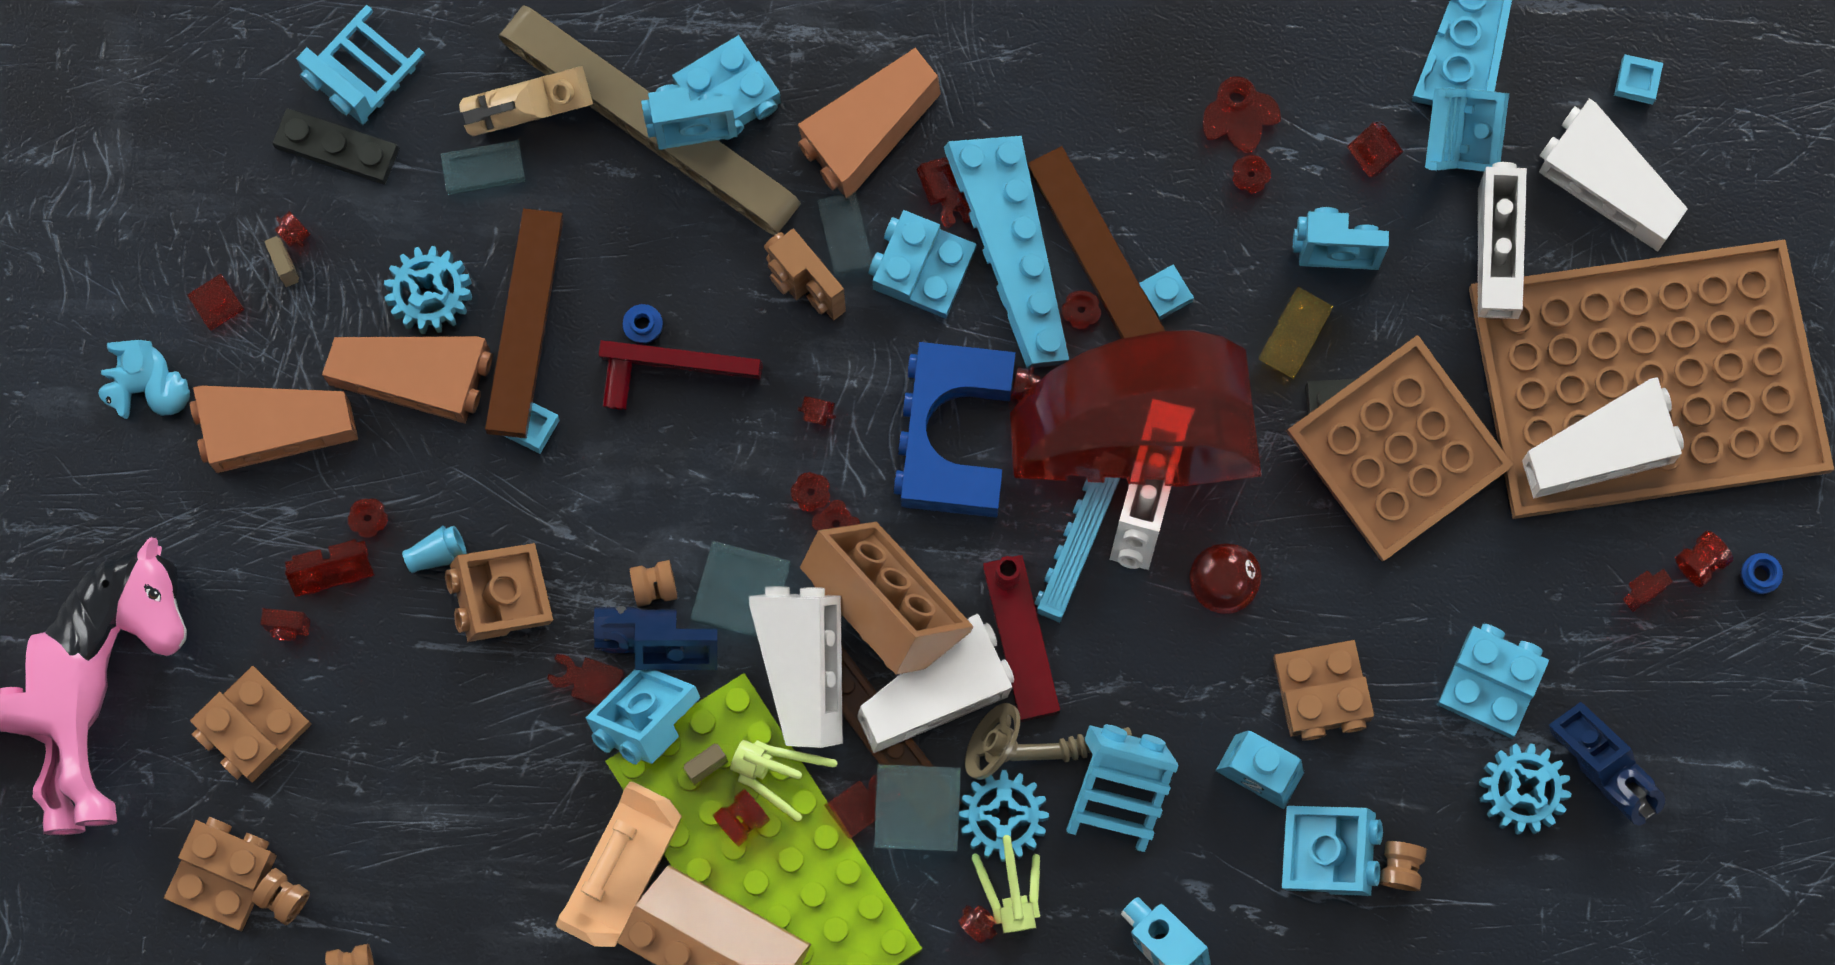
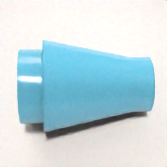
[403,526,467,573]

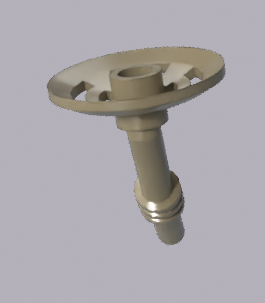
[965,703,1132,780]

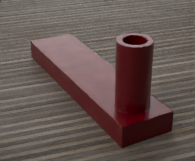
[598,340,763,410]
[983,555,1060,723]

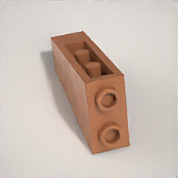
[798,48,941,199]
[322,336,493,424]
[190,386,358,473]

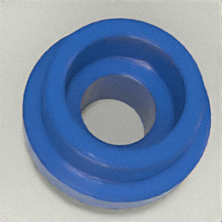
[622,304,663,344]
[1741,553,1783,594]

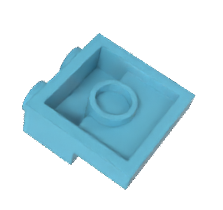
[672,35,781,140]
[641,84,737,150]
[1292,207,1389,270]
[868,210,977,319]
[1437,624,1549,739]
[586,669,701,765]
[1282,806,1383,896]

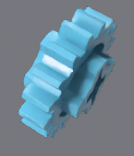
[384,246,472,334]
[1479,743,1571,834]
[959,770,1049,862]

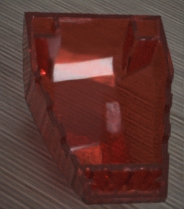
[1010,330,1262,487]

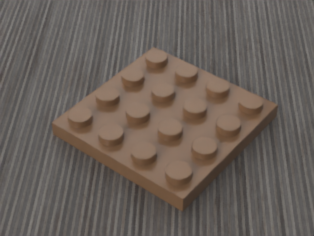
[1286,335,1514,562]

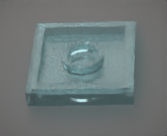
[690,541,791,638]
[874,764,961,852]

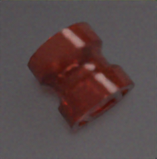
[1675,530,1734,587]
[712,789,770,847]

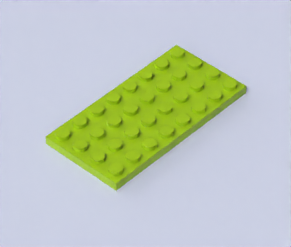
[605,673,922,965]

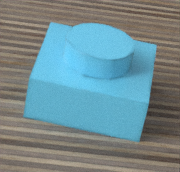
[1614,54,1663,105]
[1139,264,1194,320]
[505,403,560,454]

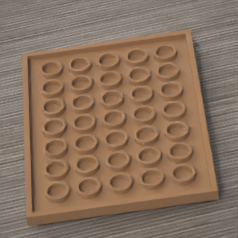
[1469,240,1834,519]

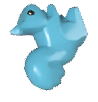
[98,340,190,419]

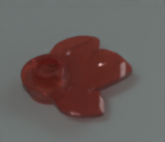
[1203,76,1281,153]

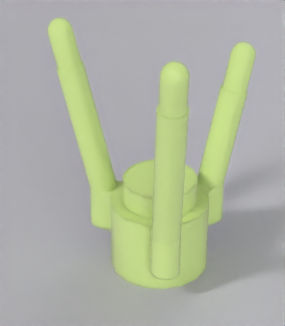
[730,739,838,821]
[972,835,1040,933]

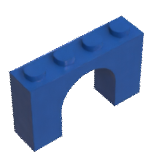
[894,342,1015,518]

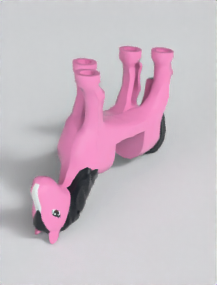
[0,537,187,835]

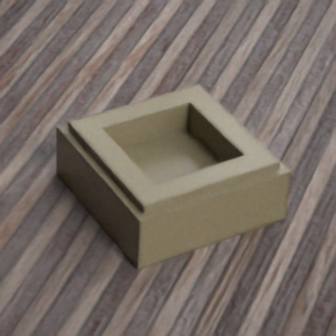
[264,236,299,287]
[683,744,728,785]

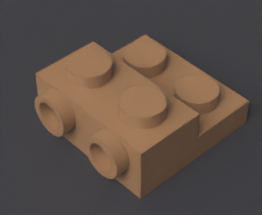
[764,228,846,321]
[445,543,553,642]
[1273,640,1374,741]
[190,666,312,782]
[164,817,277,932]

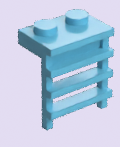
[296,5,425,125]
[1425,87,1509,172]
[1067,724,1179,852]

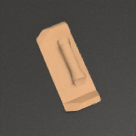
[556,782,682,947]

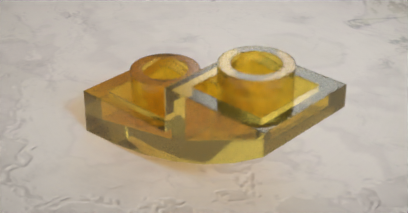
[1258,286,1333,379]

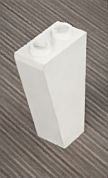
[1539,98,1687,252]
[1478,162,1527,319]
[1522,377,1684,499]
[1109,399,1192,570]
[749,586,843,748]
[857,614,1014,753]

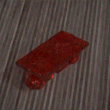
[285,538,374,597]

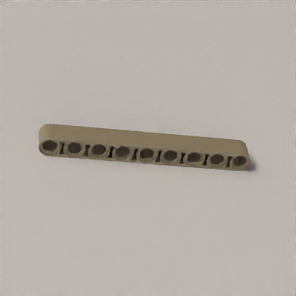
[498,6,801,235]

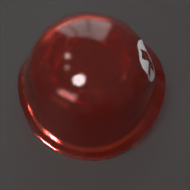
[1190,544,1261,614]

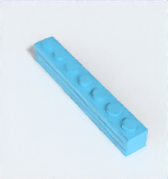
[1034,448,1128,623]

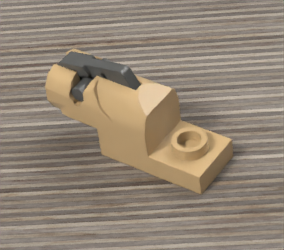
[459,66,593,136]

